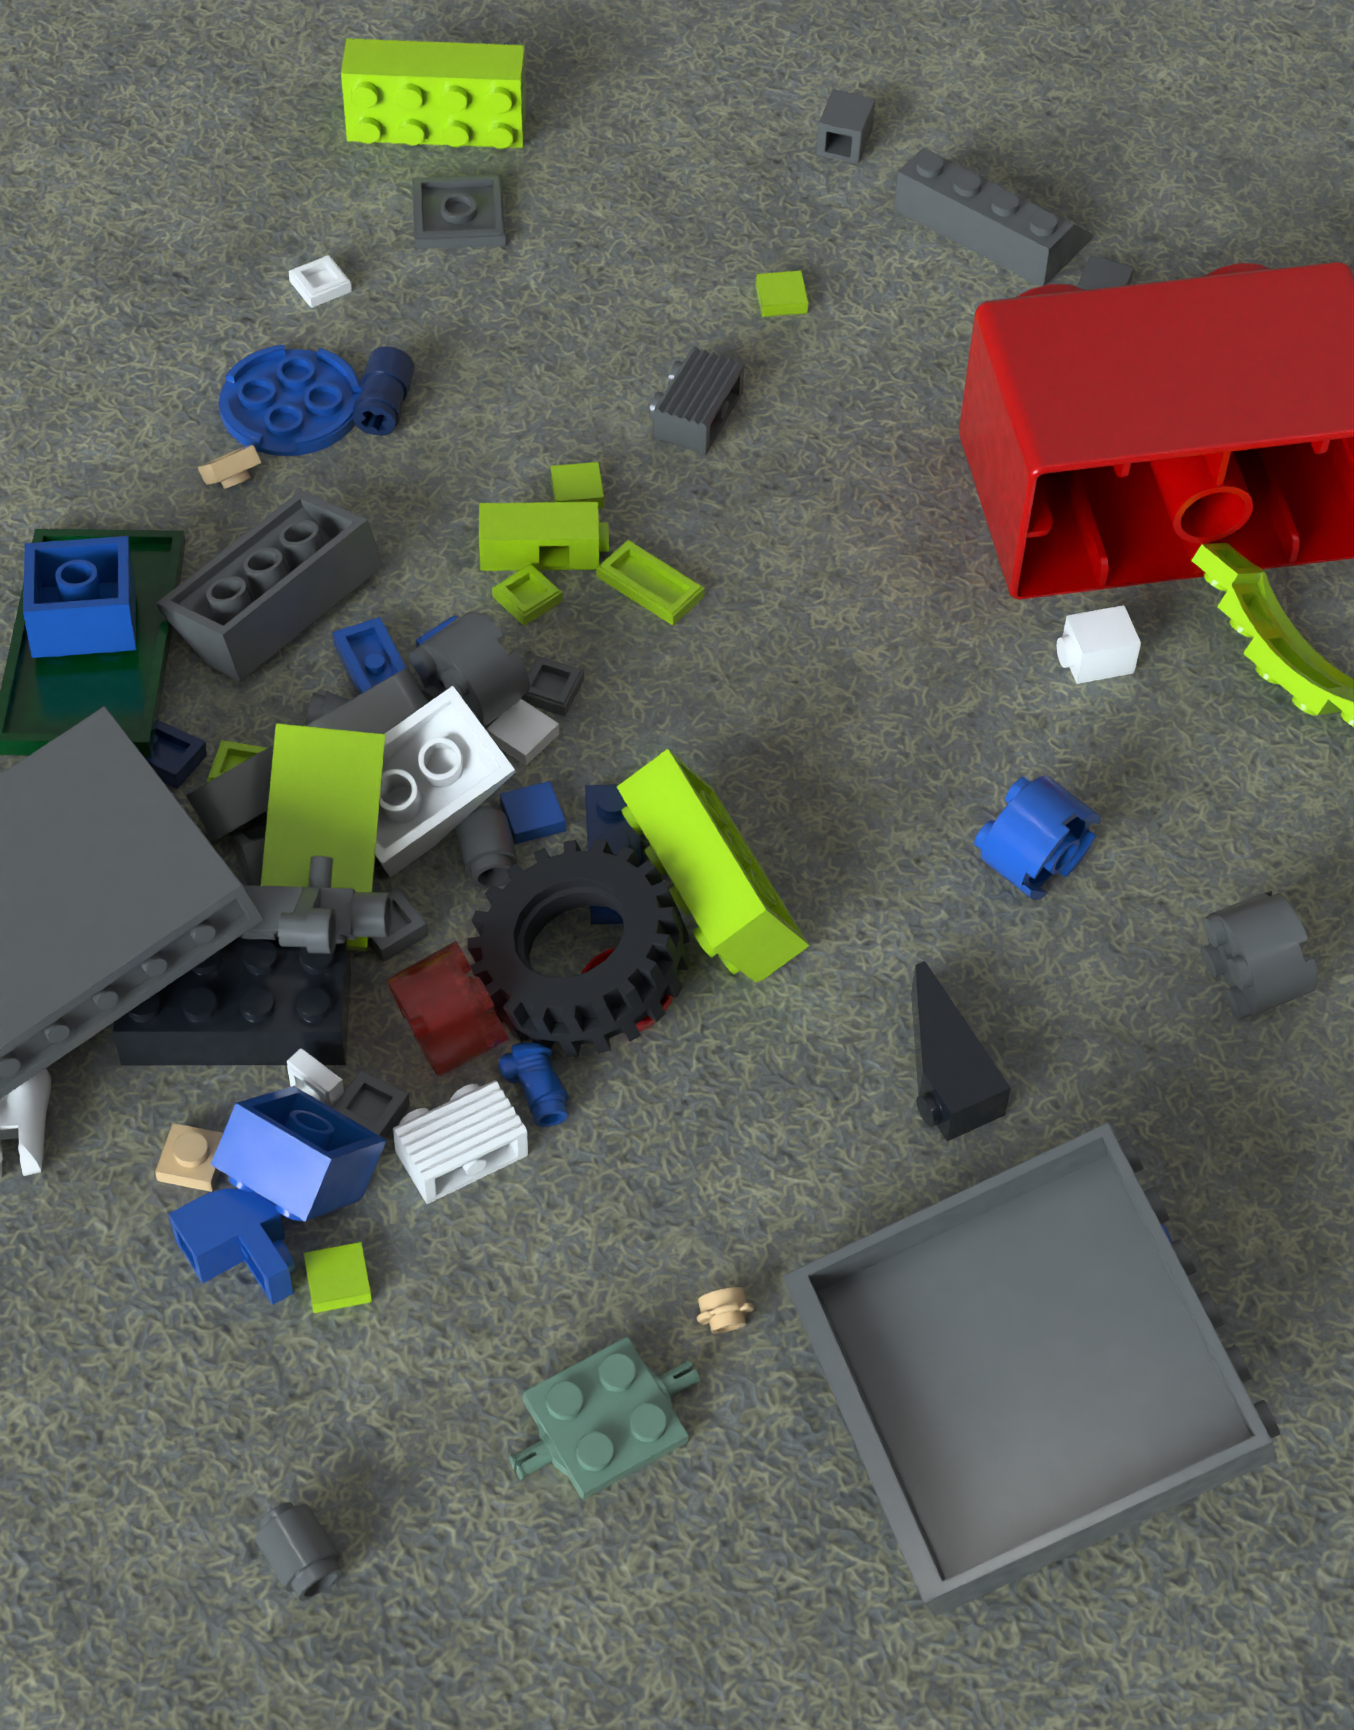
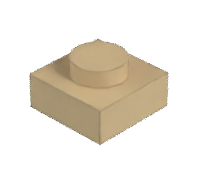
[198,445,261,489]
[155,1123,223,1192]

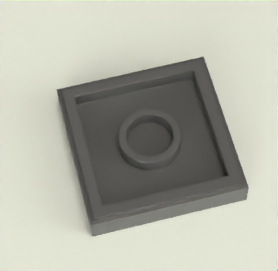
[412,175,506,249]

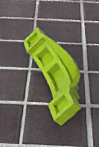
[1191,543,1354,727]

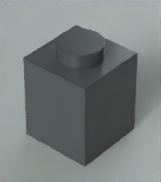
[816,89,875,164]

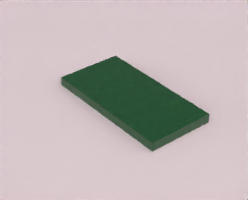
[0,529,185,757]

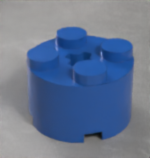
[974,776,1101,900]

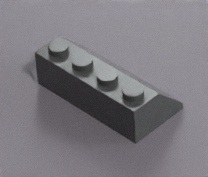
[894,147,1093,286]
[156,490,383,682]

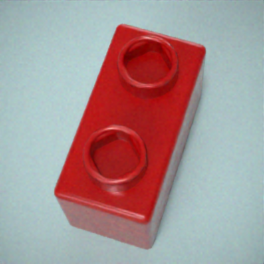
[959,262,1354,599]

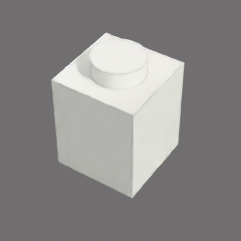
[1057,605,1141,684]

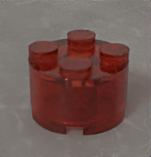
[386,941,509,1077]

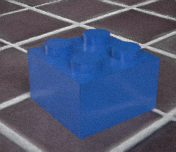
[23,536,136,658]
[211,1086,387,1222]

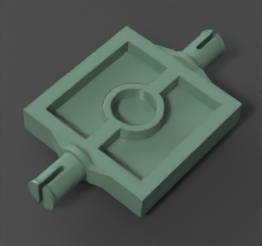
[509,1336,700,1500]

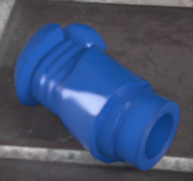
[499,1042,569,1127]

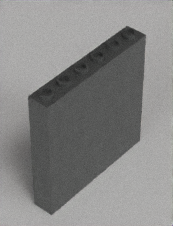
[0,706,264,1099]
[782,1122,1281,1617]

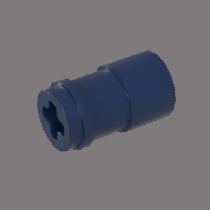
[353,346,415,436]

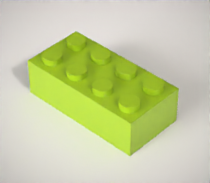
[341,38,526,149]
[617,749,810,982]

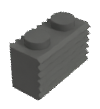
[648,346,744,455]

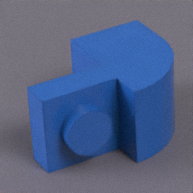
[169,1189,296,1305]

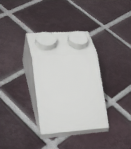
[375,686,516,877]

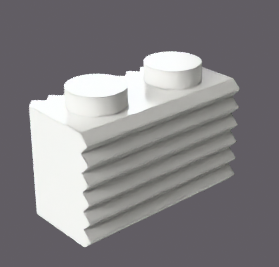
[393,1080,528,1204]

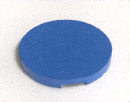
[219,345,361,456]

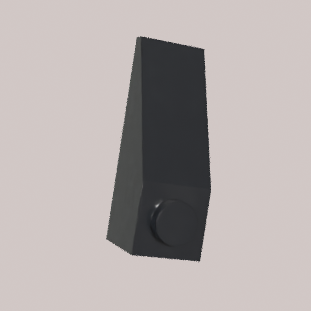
[911,961,1011,1141]

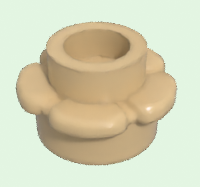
[696,1287,754,1334]

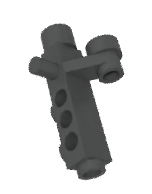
[241,856,393,954]

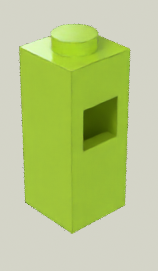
[479,502,609,571]

